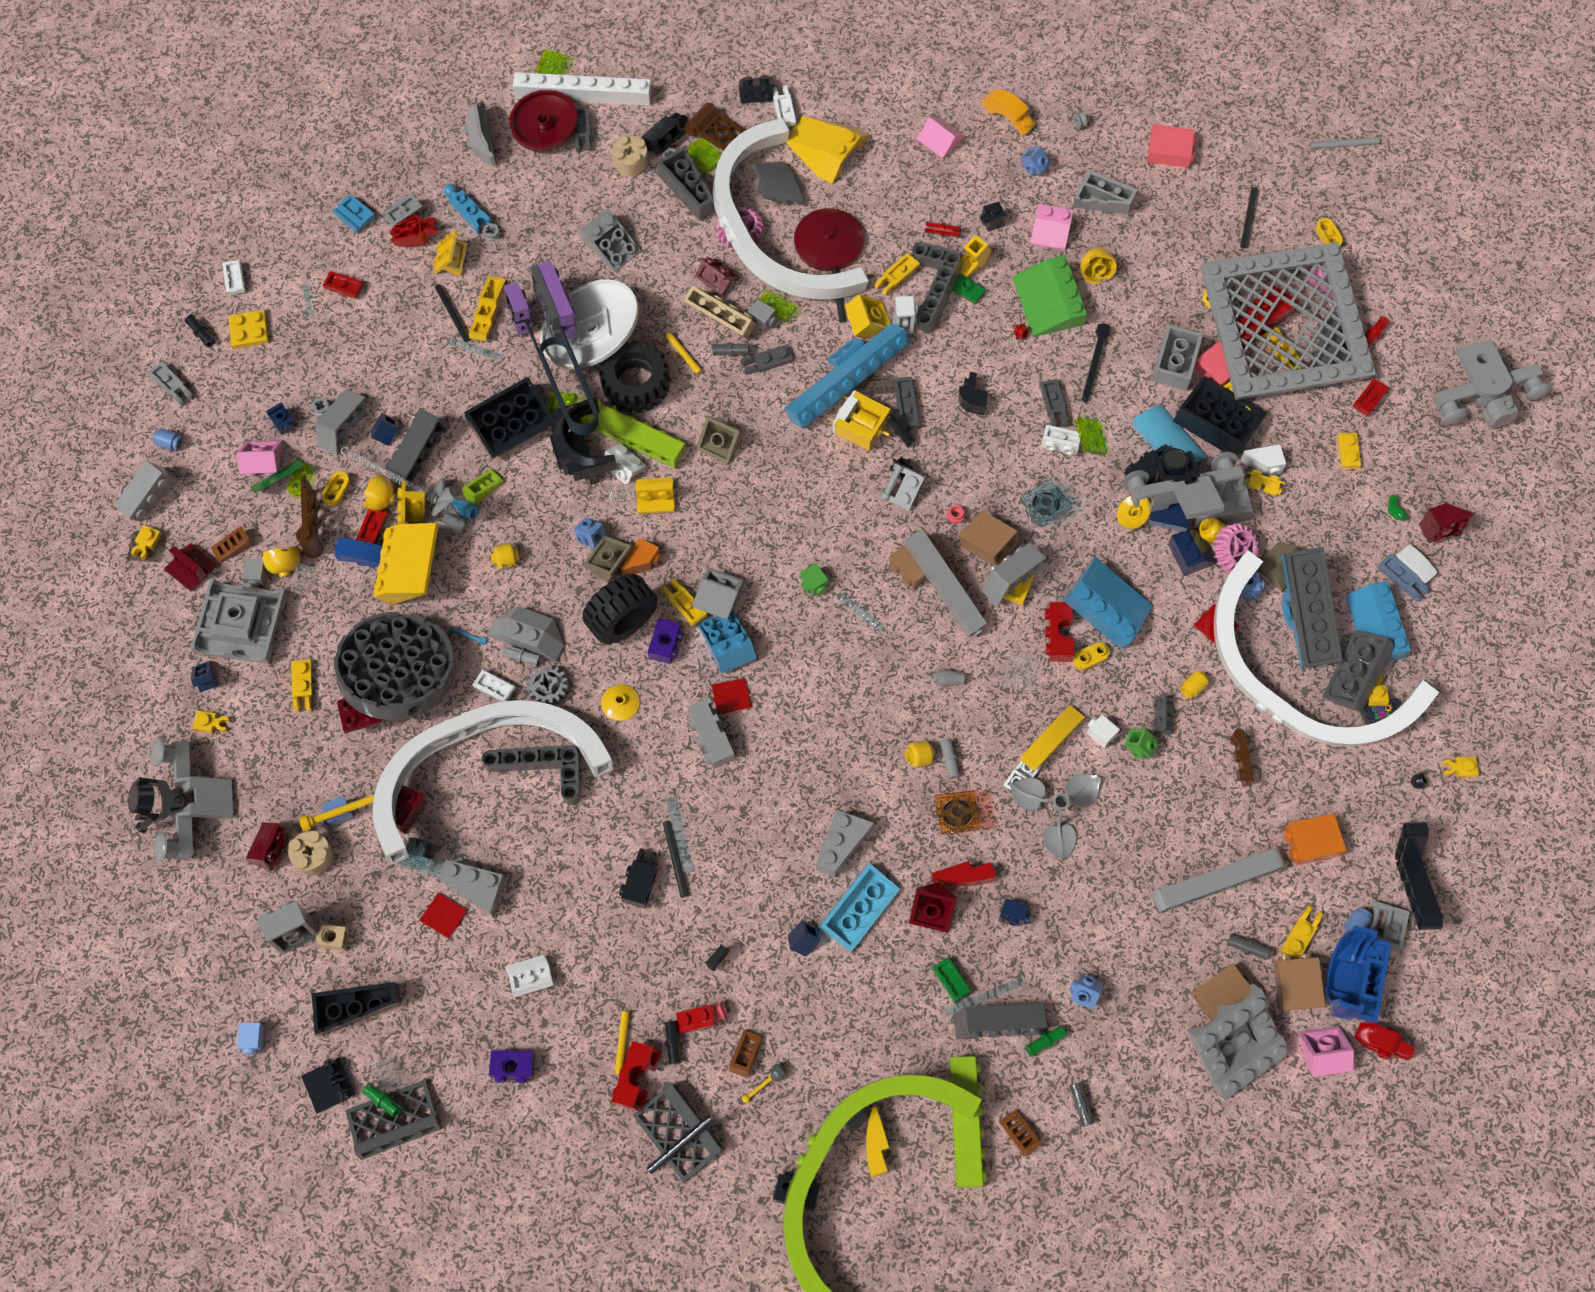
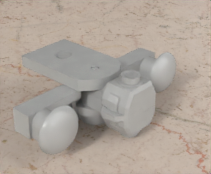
[1433,339,1552,429]

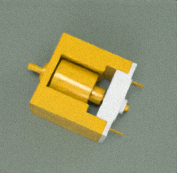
[829,390,891,451]

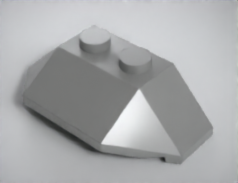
[464,100,496,166]
[487,606,564,662]

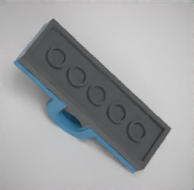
[1281,547,1343,668]

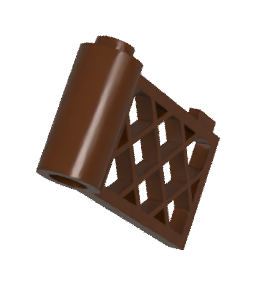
[685,102,746,151]
[296,475,323,558]

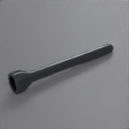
[1082,323,1111,403]

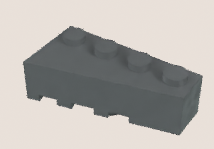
[657,146,714,221]
[386,408,450,486]
[953,1003,1047,1040]

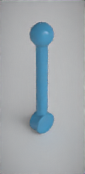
[450,626,487,645]

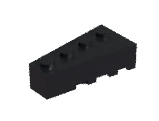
[311,982,401,1036]

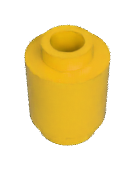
[1180,671,1209,699]

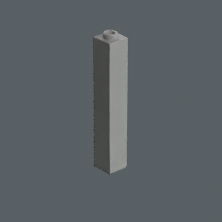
[903,529,987,637]

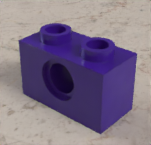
[647,618,684,664]
[489,1050,535,1083]

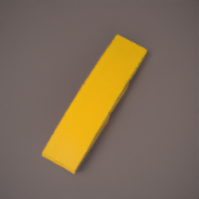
[469,276,506,341]
[1020,705,1085,772]

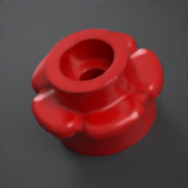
[1013,323,1029,340]

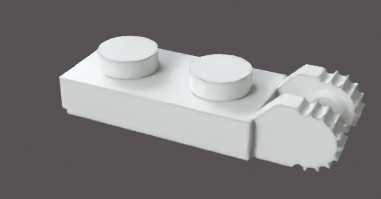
[773,85,796,127]

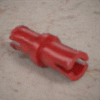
[925,221,961,238]
[1365,316,1390,349]

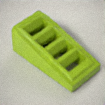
[463,469,503,505]

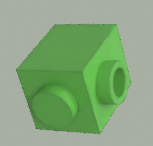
[800,563,828,597]

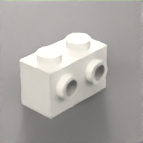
[894,295,918,334]

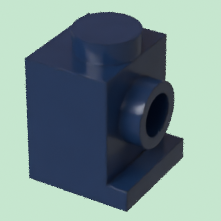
[266,402,297,435]
[998,898,1031,926]

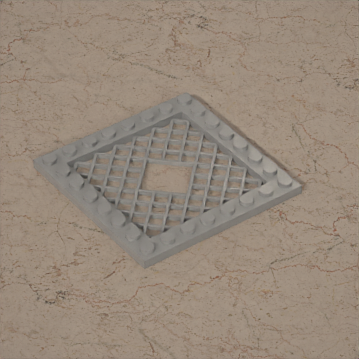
[1200,242,1376,400]

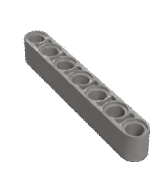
[1152,848,1287,913]

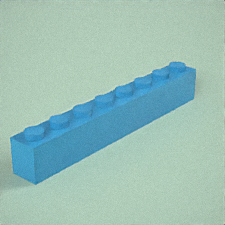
[784,323,910,428]

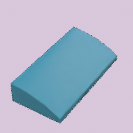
[1132,404,1208,472]
[818,863,900,952]

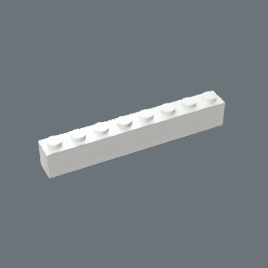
[513,72,652,106]

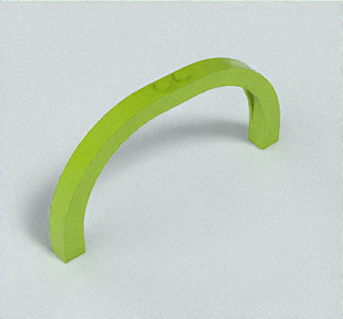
[783,1075,982,1292]

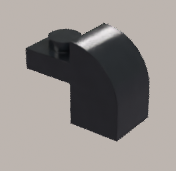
[958,372,988,415]

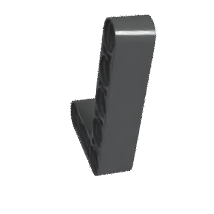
[912,242,963,334]
[481,745,581,805]

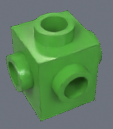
[1124,728,1159,759]

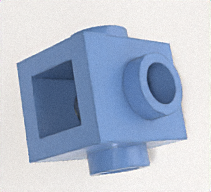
[1020,146,1051,175]
[574,517,606,549]
[1239,573,1264,600]
[1069,973,1104,1010]

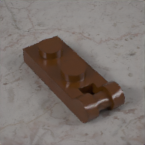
[1230,729,1254,787]

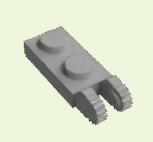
[147,361,193,406]

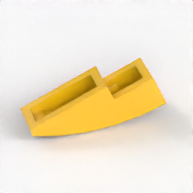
[866,1106,889,1178]

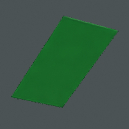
[251,459,304,493]

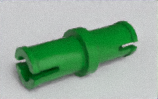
[1025,1025,1067,1057]
[362,1083,402,1118]

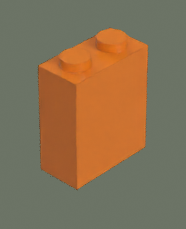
[1283,813,1347,866]

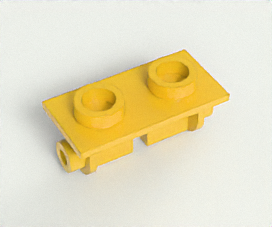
[1245,470,1285,496]

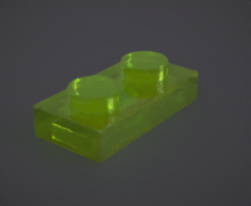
[759,290,796,323]

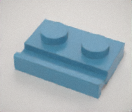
[332,194,376,233]

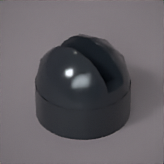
[1410,772,1428,789]

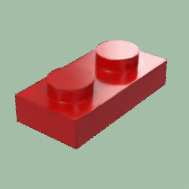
[323,271,363,299]
[1352,378,1389,417]
[356,509,388,544]
[676,1004,718,1034]

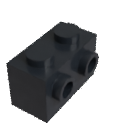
[773,1171,820,1211]

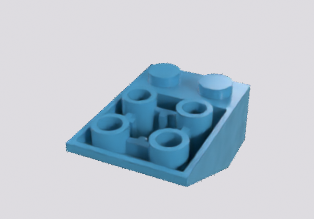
[697,611,757,674]

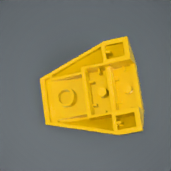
[786,116,869,184]

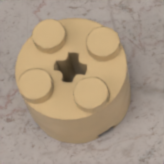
[612,135,648,177]
[288,831,334,876]

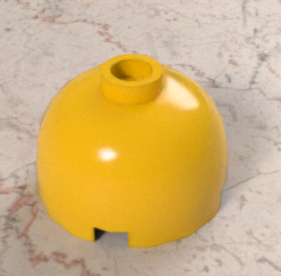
[1080,248,1117,284]
[362,473,397,511]
[261,546,301,578]

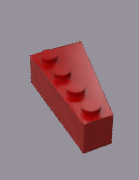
[1237,283,1300,349]

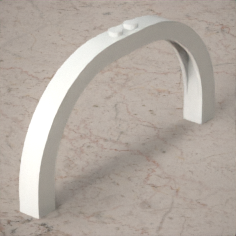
[713,118,868,299]
[1214,550,1439,747]
[373,700,613,865]

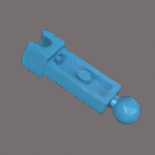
[444,184,492,235]

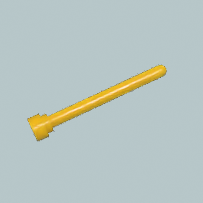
[298,794,374,832]

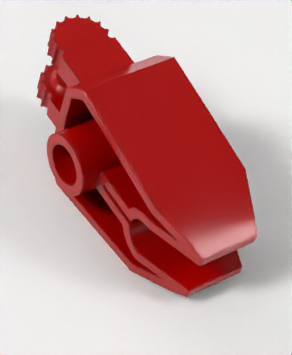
[389,215,438,247]
[1354,1023,1415,1061]

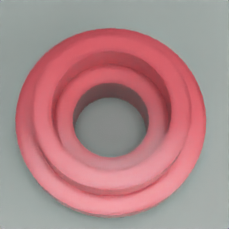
[947,505,965,523]
[714,1001,728,1021]

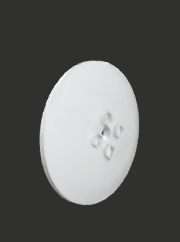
[540,279,639,369]

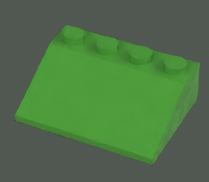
[1012,255,1087,337]

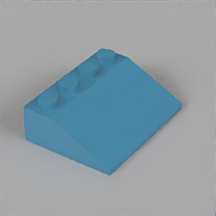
[1062,557,1153,648]

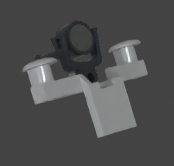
[1122,448,1245,519]

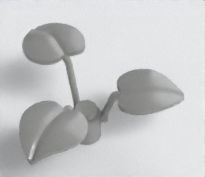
[427,477,465,533]
[1011,774,1101,860]

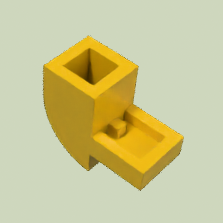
[960,235,990,278]

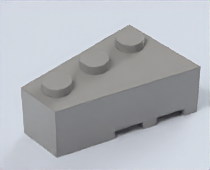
[1073,170,1137,214]
[315,389,366,456]
[114,461,180,521]
[982,543,1046,606]
[687,697,735,769]
[816,810,874,877]
[439,860,506,918]

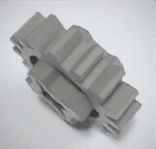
[526,664,569,705]

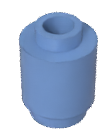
[153,428,183,451]
[1343,907,1372,933]

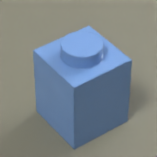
[320,796,354,828]

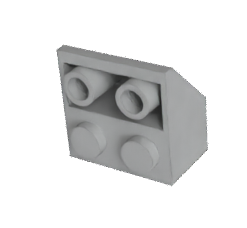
[692,567,744,620]

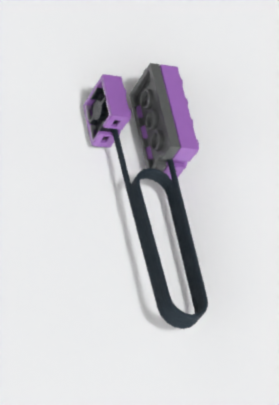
[504,261,599,435]

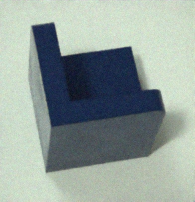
[371,413,399,445]
[788,920,821,956]

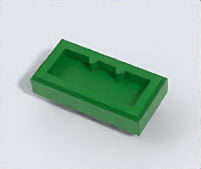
[952,274,986,305]
[932,957,972,1003]

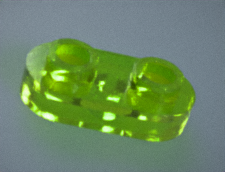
[287,463,313,498]

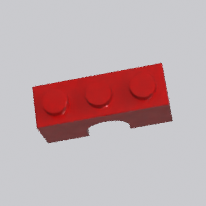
[1044,602,1074,662]
[611,1041,662,1112]

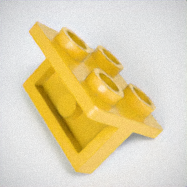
[433,230,468,276]
[635,477,675,514]
[397,481,425,524]

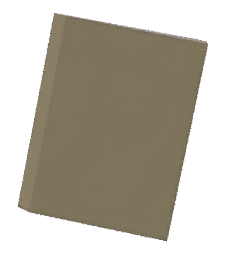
[696,416,741,464]
[583,536,633,582]
[1257,542,1299,591]

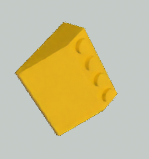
[373,523,439,605]

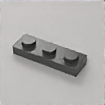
[893,377,919,429]

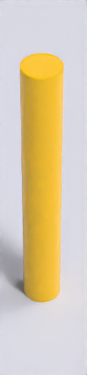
[665,332,702,375]
[615,1011,630,1075]

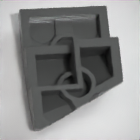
[752,161,803,205]

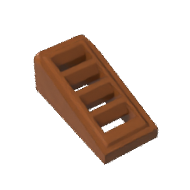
[211,526,253,563]
[729,1030,763,1078]
[999,1109,1042,1157]

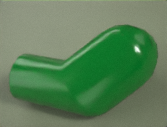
[1388,495,1407,521]

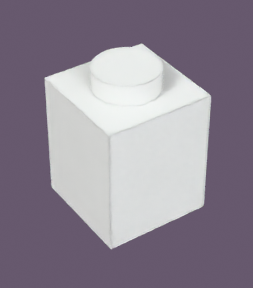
[1087,715,1120,749]

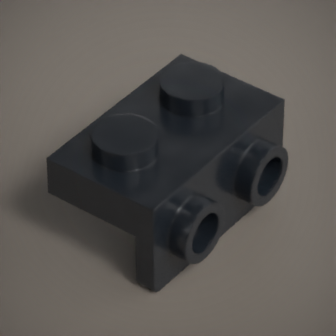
[739,75,774,103]

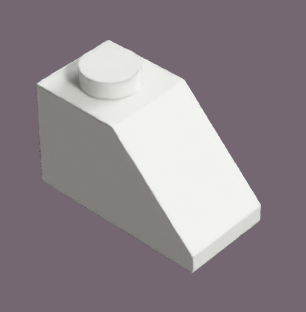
[1241,445,1286,476]

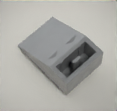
[578,208,641,272]

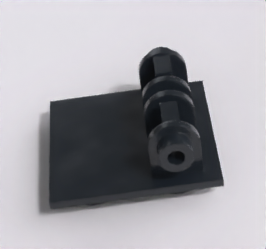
[301,1057,356,1114]

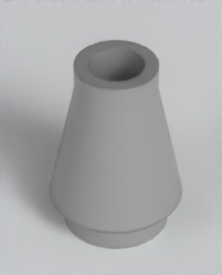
[935,668,965,687]

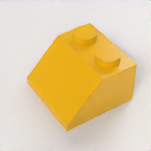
[845,294,891,339]

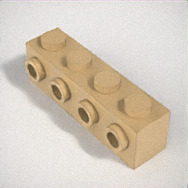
[683,285,757,340]

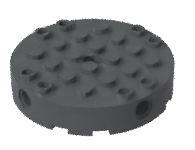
[334,612,455,720]

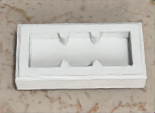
[222,259,246,296]
[472,669,516,702]

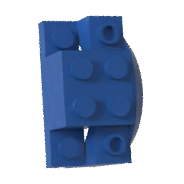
[1326,925,1391,1024]

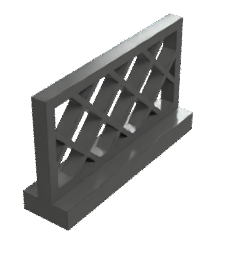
[345,1080,441,1160]
[633,1082,725,1183]

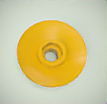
[1117,496,1151,529]
[601,684,640,721]

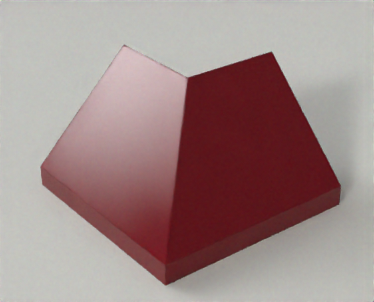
[909,882,957,933]

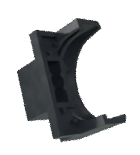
[549,397,618,485]

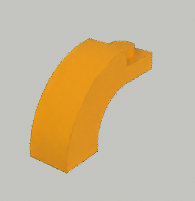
[981,89,1036,136]

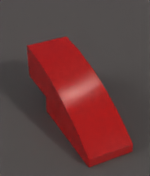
[930,861,996,886]

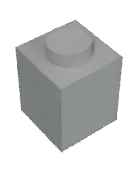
[748,300,776,331]
[242,558,268,588]

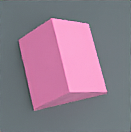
[917,117,965,159]

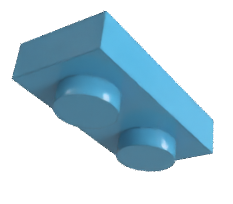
[827,338,864,367]

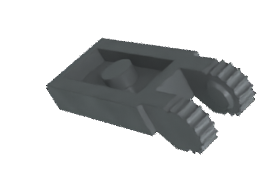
[573,107,591,152]
[740,344,793,375]
[1039,379,1068,427]

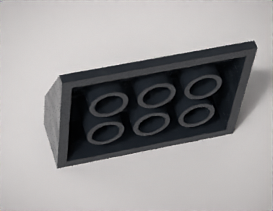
[1173,376,1267,456]
[464,377,553,459]

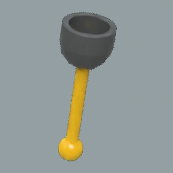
[742,1063,787,1103]

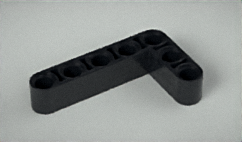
[1395,822,1443,930]

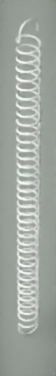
[341,447,458,514]

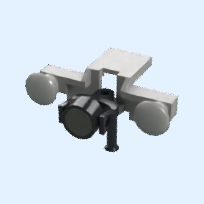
[128,737,233,862]

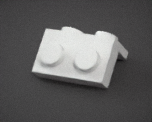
[1041,425,1082,455]
[604,443,646,485]
[506,955,554,997]

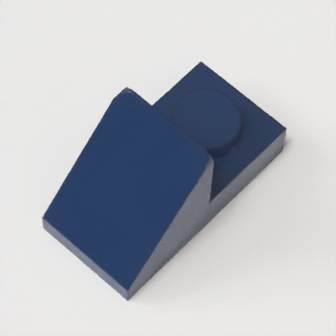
[191,660,218,693]

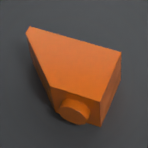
[620,538,661,576]

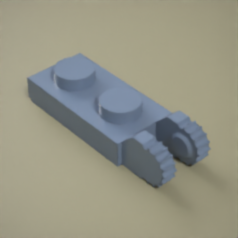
[1377,553,1429,602]

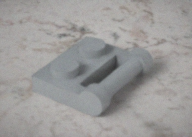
[880,462,926,511]
[1368,902,1410,951]

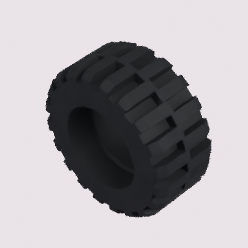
[599,341,670,413]
[582,573,657,645]

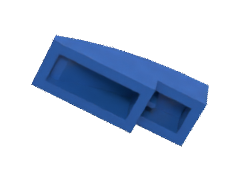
[334,538,383,567]

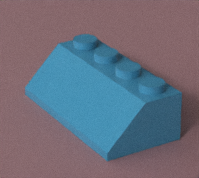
[1346,581,1411,662]

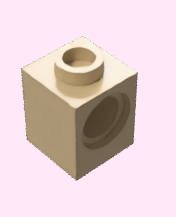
[316,925,350,951]

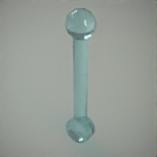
[301,284,313,317]

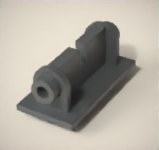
[1153,692,1174,735]

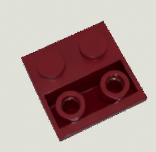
[1419,503,1474,543]
[245,822,289,871]

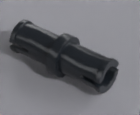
[185,314,215,348]
[884,412,916,447]
[664,1021,682,1065]

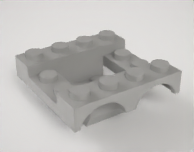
[191,578,288,664]
[1187,983,1290,1100]

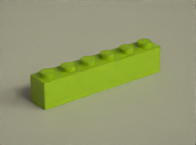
[579,400,686,469]
[949,1056,986,1189]

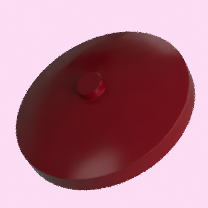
[509,90,578,152]
[794,208,864,271]

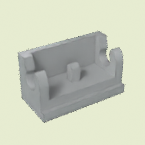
[383,193,422,228]

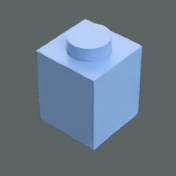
[237,1023,265,1055]

